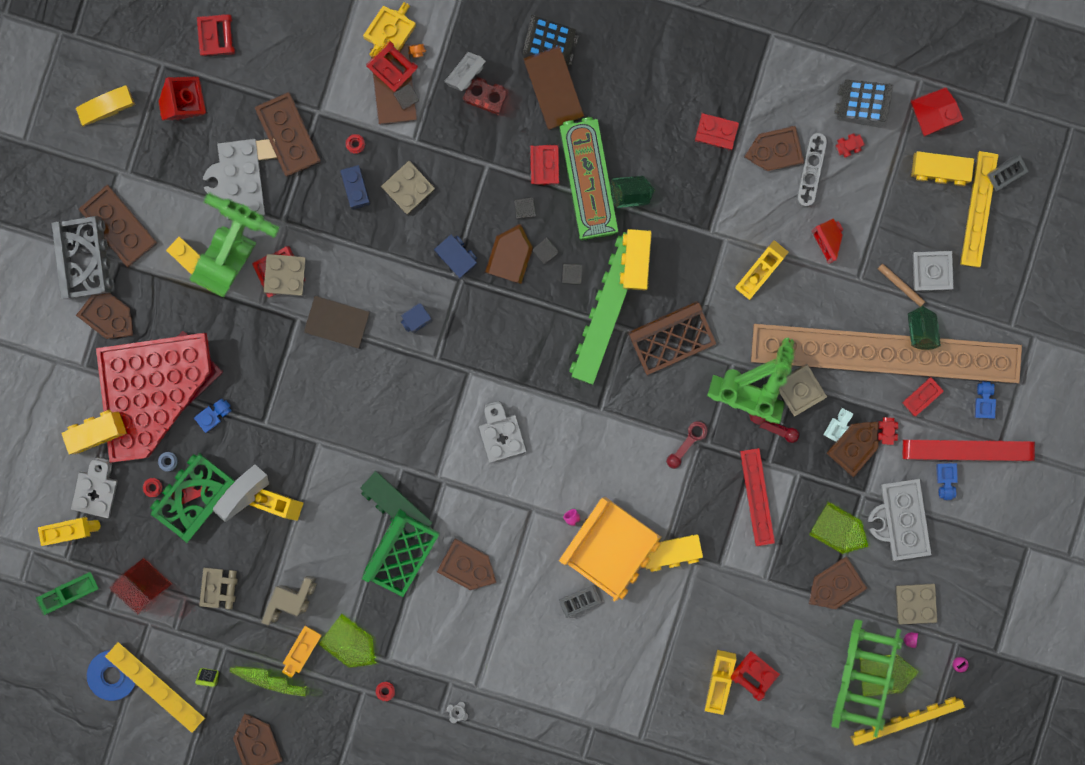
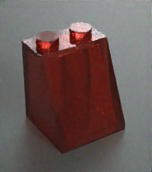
[109,558,172,615]

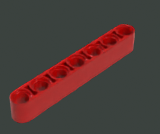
[902,440,1035,461]

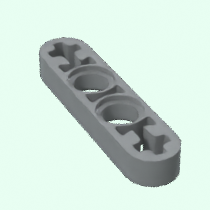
[797,133,827,207]

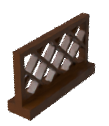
[627,301,716,375]

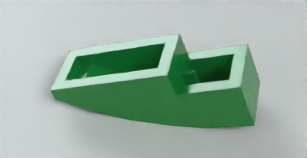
[35,572,99,616]

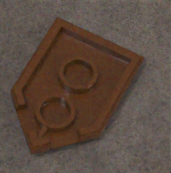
[744,126,804,171]
[485,224,533,284]
[76,293,133,339]
[827,421,878,477]
[437,538,496,590]
[809,556,867,610]
[233,713,283,765]

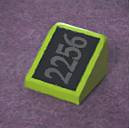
[195,668,219,687]

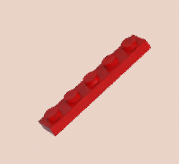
[740,448,775,546]

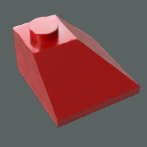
[158,77,206,120]
[910,87,963,136]
[811,218,843,264]

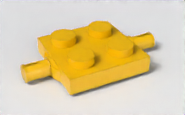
[363,2,416,57]

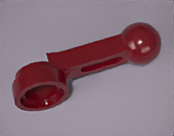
[749,414,800,443]
[666,421,708,469]

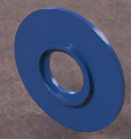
[87,651,136,701]

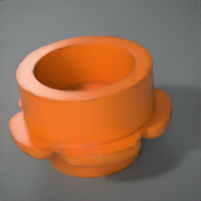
[408,44,427,58]

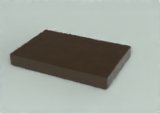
[304,296,370,349]

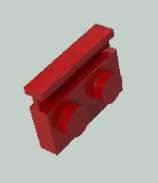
[695,113,739,150]
[530,145,559,185]

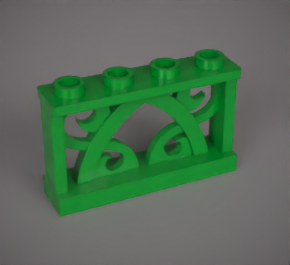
[150,452,235,543]

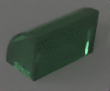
[610,176,655,208]
[908,306,941,350]

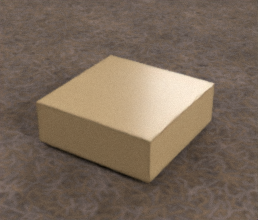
[256,138,277,161]

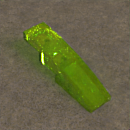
[229,666,308,696]

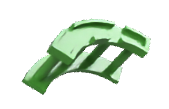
[831,619,903,737]

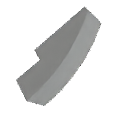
[213,465,269,522]

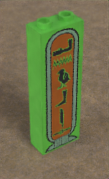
[560,117,618,241]

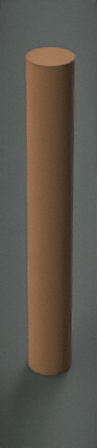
[878,263,925,307]

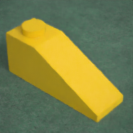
[735,240,788,300]
[249,489,303,521]

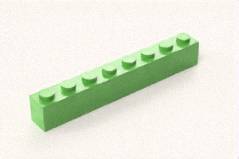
[569,232,628,385]

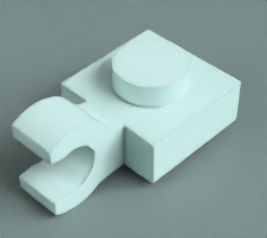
[824,408,853,442]

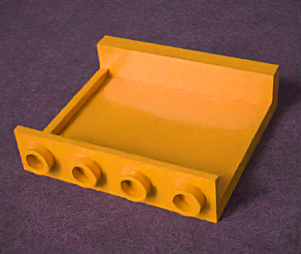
[559,497,662,601]

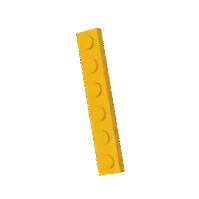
[960,151,998,268]
[105,642,205,733]
[850,697,964,746]

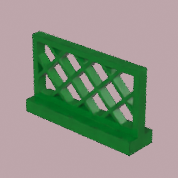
[362,509,439,597]

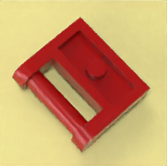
[197,15,235,56]
[366,40,418,92]
[731,651,780,701]

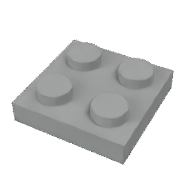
[445,52,485,91]
[912,251,953,291]

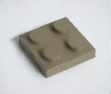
[381,161,435,215]
[264,254,306,296]
[779,364,827,416]
[896,584,937,624]

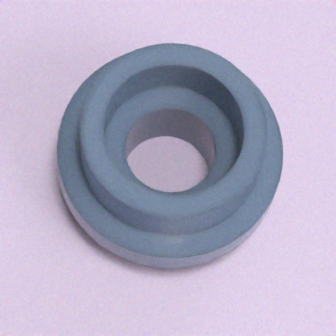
[158,452,178,471]

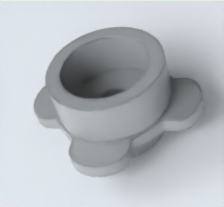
[447,702,468,723]

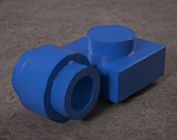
[975,381,996,418]
[194,398,232,433]
[936,463,958,500]

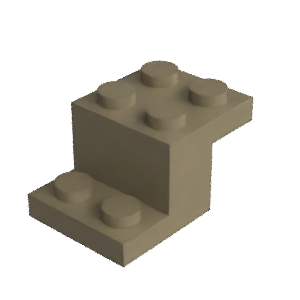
[261,576,317,626]

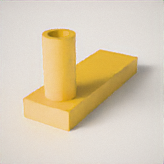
[38,517,101,546]

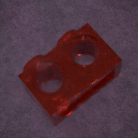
[463,77,507,115]

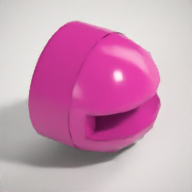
[563,509,580,526]
[904,632,918,648]
[952,657,969,673]

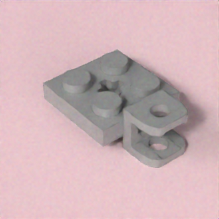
[478,401,526,463]
[71,457,118,518]

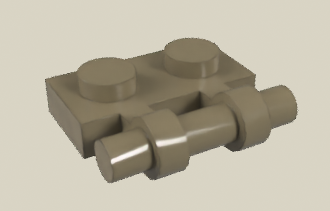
[199,567,238,609]

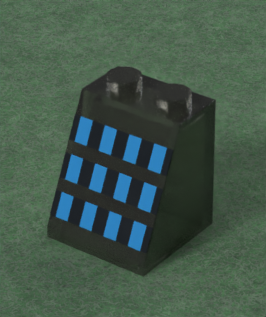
[522,15,579,68]
[834,79,893,128]

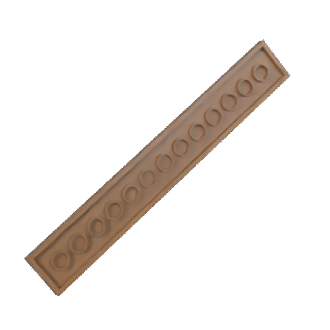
[751,324,1022,383]

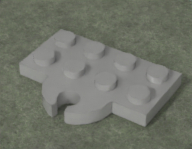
[203,139,265,220]
[867,479,931,561]

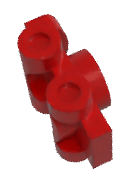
[835,133,864,158]
[878,417,898,445]

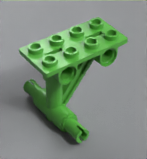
[190,192,280,297]
[707,338,795,424]

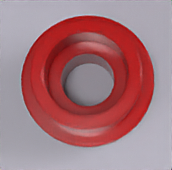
[346,134,365,154]
[143,478,162,497]
[376,682,395,701]

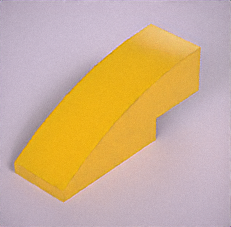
[76,85,135,126]
[705,650,736,715]

